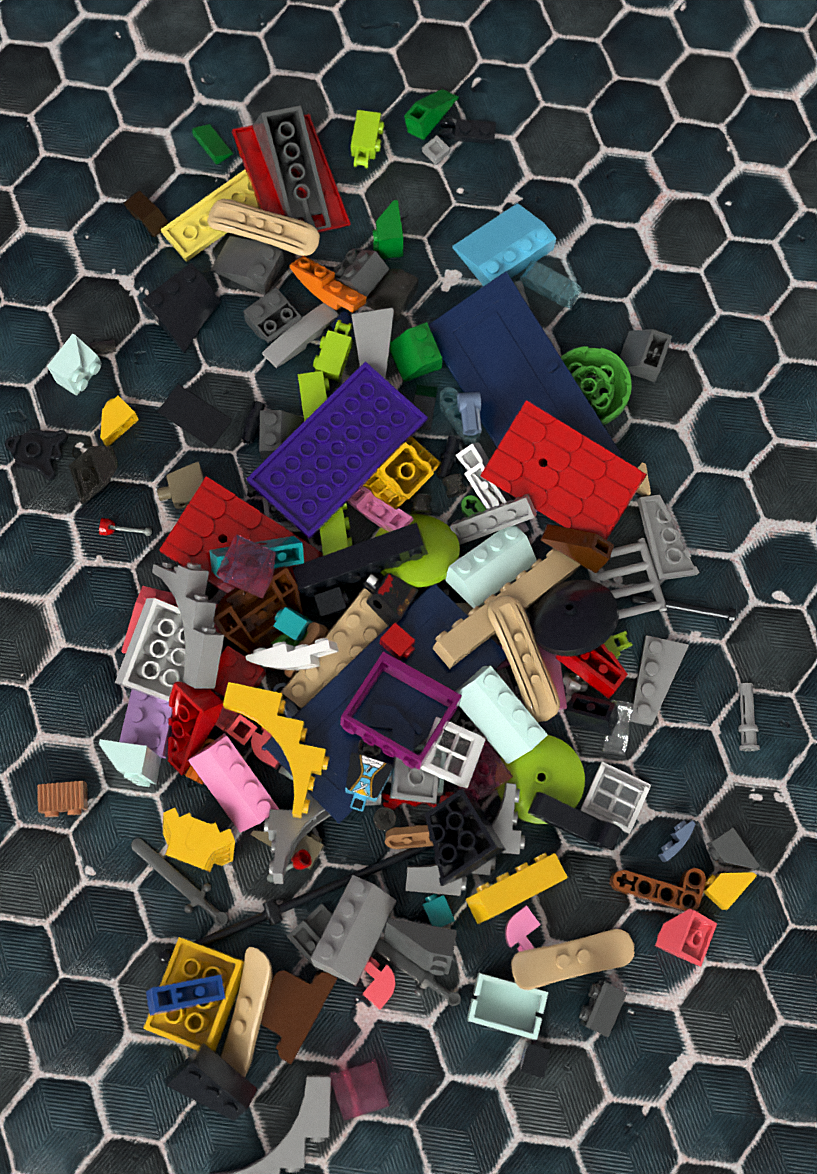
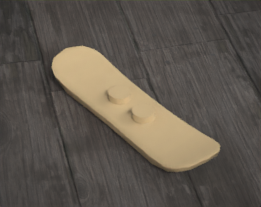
[207,199,320,256]
[487,596,560,722]
[511,929,634,990]
[221,947,272,1078]

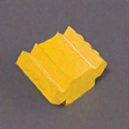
[363,436,441,509]
[163,808,235,872]

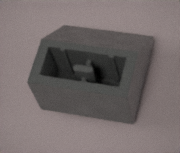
[333,249,389,297]
[243,287,302,343]
[620,329,672,382]
[578,980,627,1037]

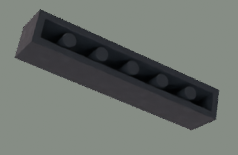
[292,522,428,598]

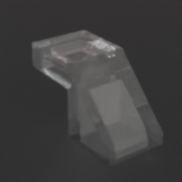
[603,700,633,754]

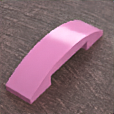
[347,486,414,532]

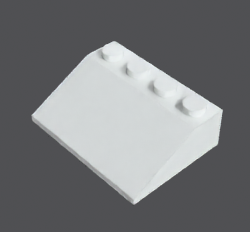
[115,598,215,702]

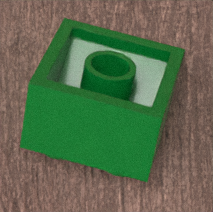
[372,200,403,259]
[390,322,442,382]

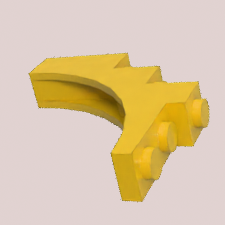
[223,682,329,819]

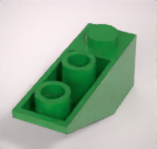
[404,89,458,140]

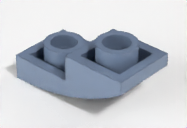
[658,820,695,862]

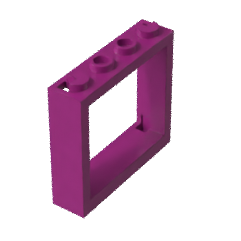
[340,652,462,770]

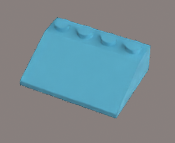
[453,203,556,286]

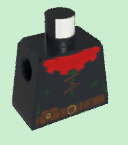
[363,573,418,627]

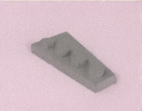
[637,495,700,581]
[629,635,689,726]

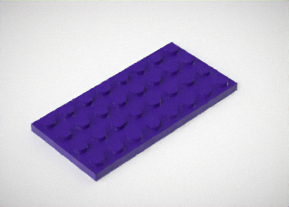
[246,362,428,539]

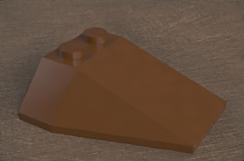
[213,566,303,671]

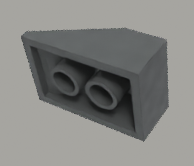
[211,236,284,295]
[384,918,457,975]

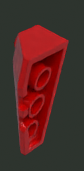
[168,681,223,775]

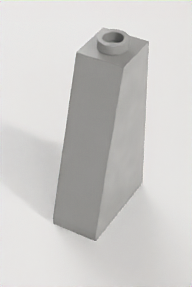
[351,308,393,379]

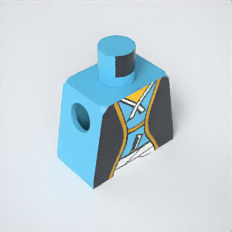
[345,752,393,811]

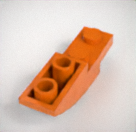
[290,256,367,312]

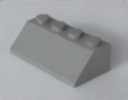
[311,875,397,985]

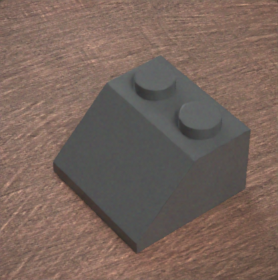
[259,410,304,459]

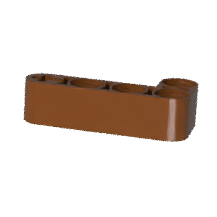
[610,868,706,912]

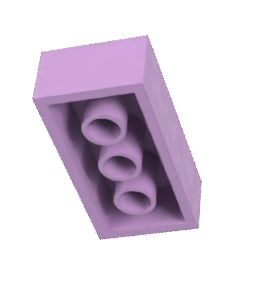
[119,689,172,758]

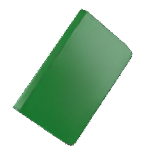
[192,124,233,165]

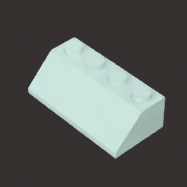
[445,525,537,608]
[455,666,547,764]
[99,739,161,787]

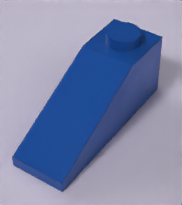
[146,975,225,1016]

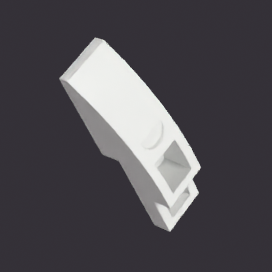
[246,638,339,670]

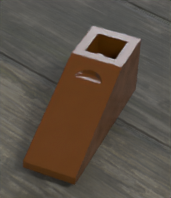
[541,524,614,573]

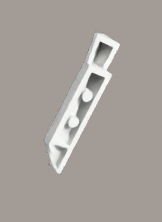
[455,443,529,533]

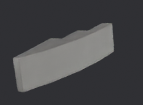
[262,303,339,368]

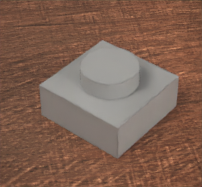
[422,136,450,165]

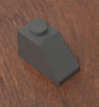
[707,828,760,870]

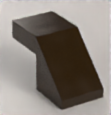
[123,190,169,237]

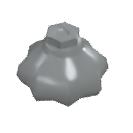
[563,672,588,696]

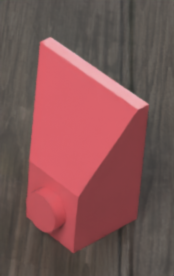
[655,909,717,967]

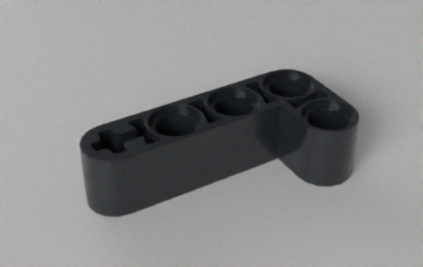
[528,792,622,850]

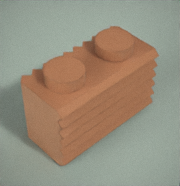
[38,781,88,817]

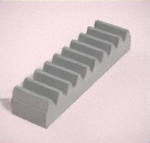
[450,494,537,545]

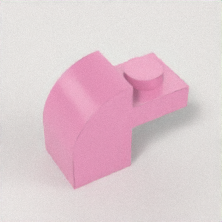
[505,906,540,952]

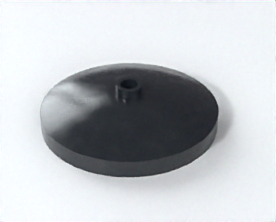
[529,580,619,656]

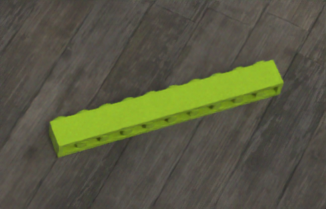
[298,371,352,556]

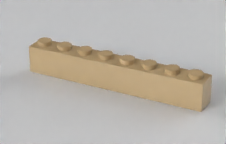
[432,548,581,669]

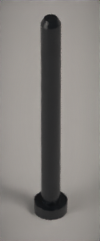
[630,594,736,624]

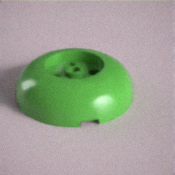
[561,346,631,425]

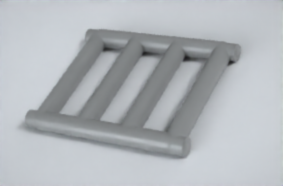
[588,538,667,619]

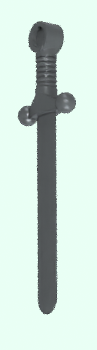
[131,838,229,926]
[374,937,461,1006]

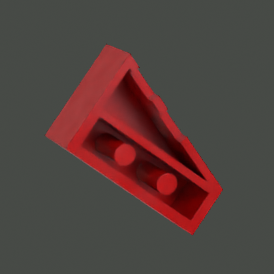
[555,644,628,699]

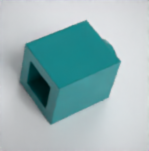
[274,607,312,641]
[422,893,455,927]

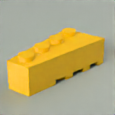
[465,853,568,924]

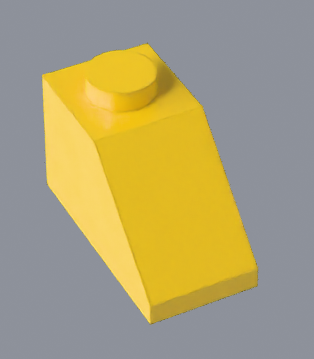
[100,396,139,448]
[703,872,757,910]

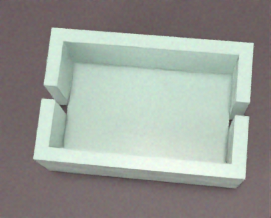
[467,973,548,1040]

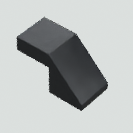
[414,384,438,430]

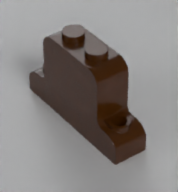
[260,970,338,1064]

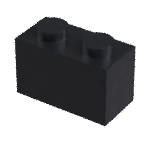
[314,587,349,620]
[566,693,619,736]

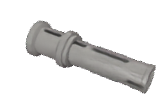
[738,683,760,751]

